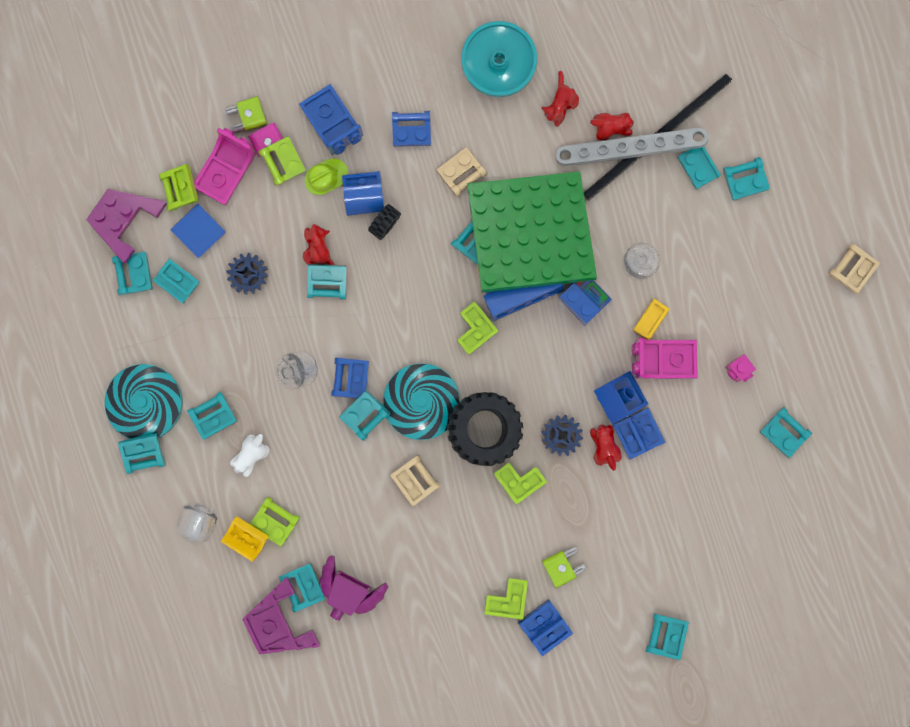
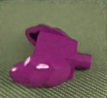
[320,555,388,621]

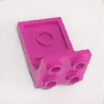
[194,128,256,206]
[632,338,698,379]

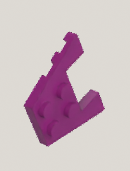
[86,189,167,265]
[242,577,320,654]

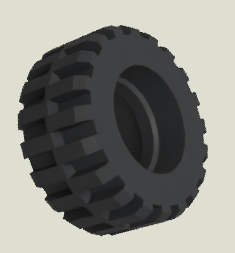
[447,392,524,466]

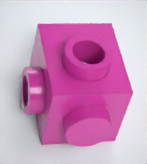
[725,354,756,382]

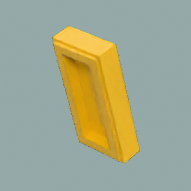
[632,299,670,340]

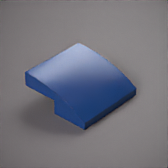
[170,203,225,258]
[613,408,666,459]
[518,599,573,656]

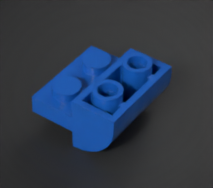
[342,171,384,216]

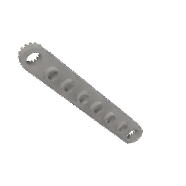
[556,128,708,166]

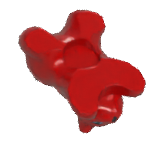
[541,71,579,127]
[590,113,634,141]
[303,224,335,265]
[590,425,622,471]

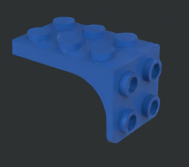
[299,84,364,155]

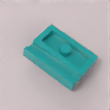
[677,147,721,190]
[152,259,201,304]

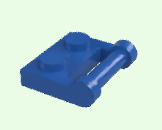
[392,111,431,147]
[331,358,369,399]

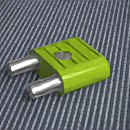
[225,96,267,132]
[542,547,587,588]

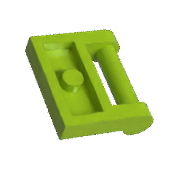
[258,136,306,186]
[159,164,199,211]
[250,497,300,547]

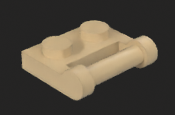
[436,147,487,197]
[829,244,880,294]
[390,455,440,506]

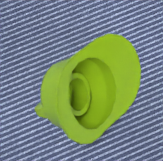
[305,158,348,195]

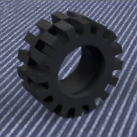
[368,204,401,240]

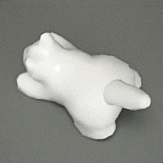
[230,434,270,477]

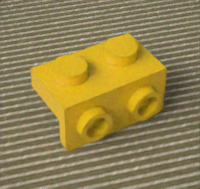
[221,516,269,562]

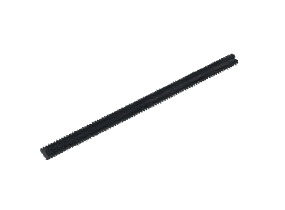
[584,74,732,201]

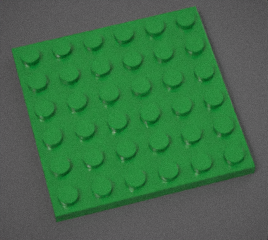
[467,171,597,293]

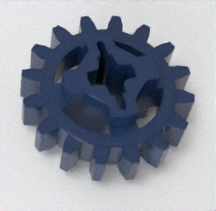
[226,253,269,295]
[541,415,583,456]

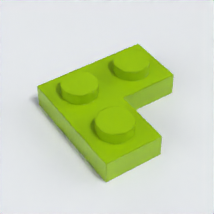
[457,301,499,355]
[493,462,547,505]
[484,578,528,620]

